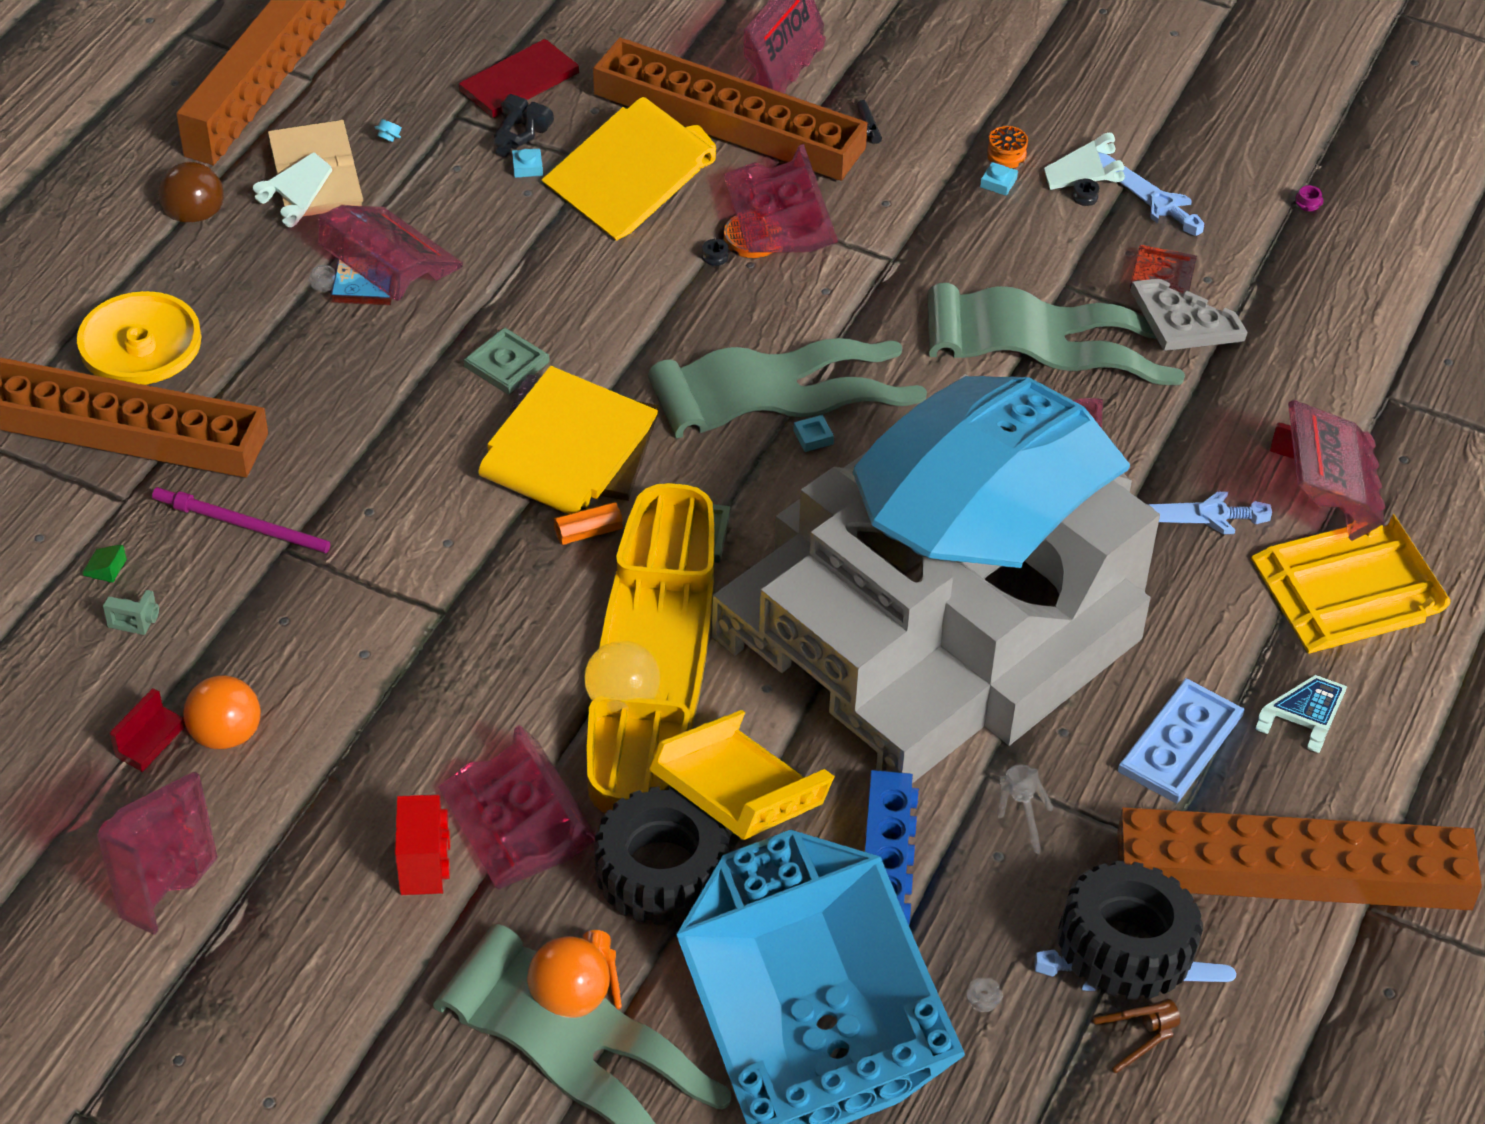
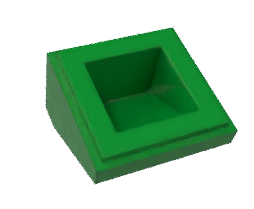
[83,545,127,583]

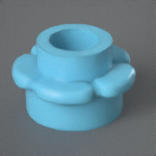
[375,119,402,142]

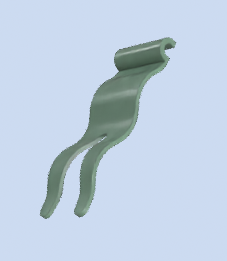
[927,283,1185,385]
[648,338,927,439]
[433,924,731,1124]

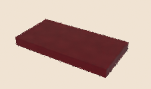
[459,39,579,118]

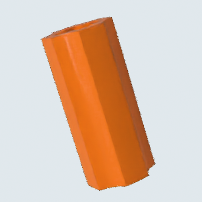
[554,502,623,545]

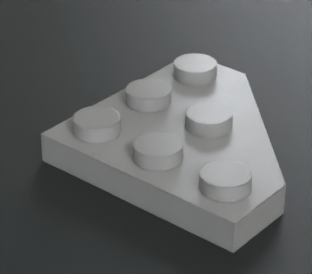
[1130,279,1248,351]

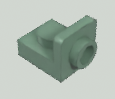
[103,590,159,635]

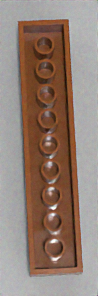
[176,0,346,166]
[593,37,868,181]
[0,357,269,478]
[1117,807,1482,910]

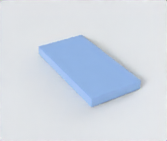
[1118,678,1244,804]

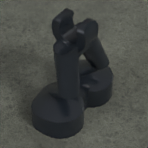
[494,94,554,157]

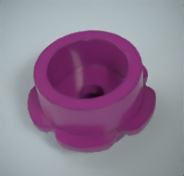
[1295,185,1324,211]

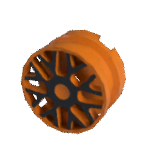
[987,126,1028,168]

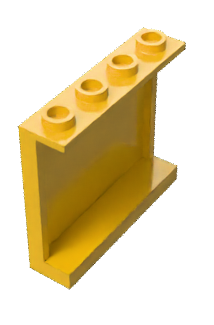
[649,710,835,840]

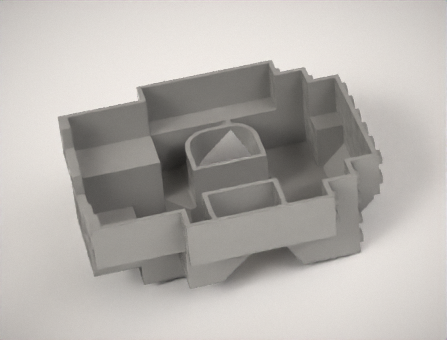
[712,374,1160,783]

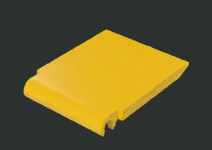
[542,97,715,241]
[479,365,658,514]
[1251,514,1450,654]

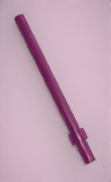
[152,487,331,553]

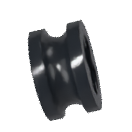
[1073,178,1100,206]
[702,239,729,266]

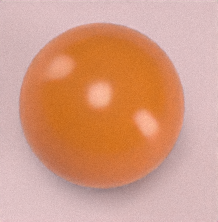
[183,675,261,749]
[527,936,610,1018]

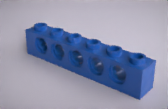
[865,770,919,925]

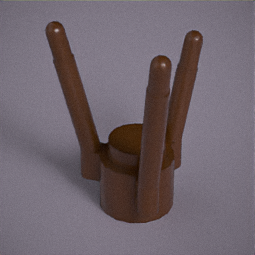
[1092,998,1180,1073]

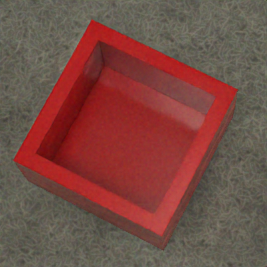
[395,795,451,895]

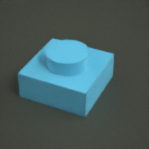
[512,149,543,178]
[980,162,1018,196]
[793,415,834,452]

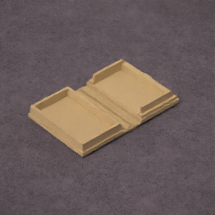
[268,120,363,217]

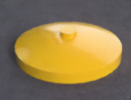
[77,291,202,385]

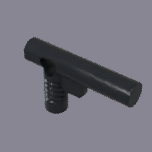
[857,100,882,144]

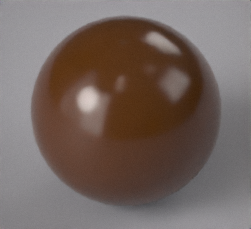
[158,162,224,222]

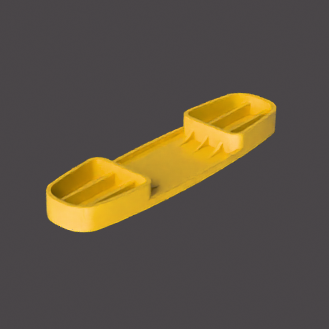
[587,483,715,813]

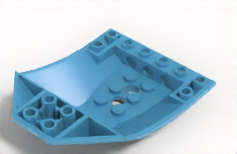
[852,376,1130,568]
[676,830,965,1124]

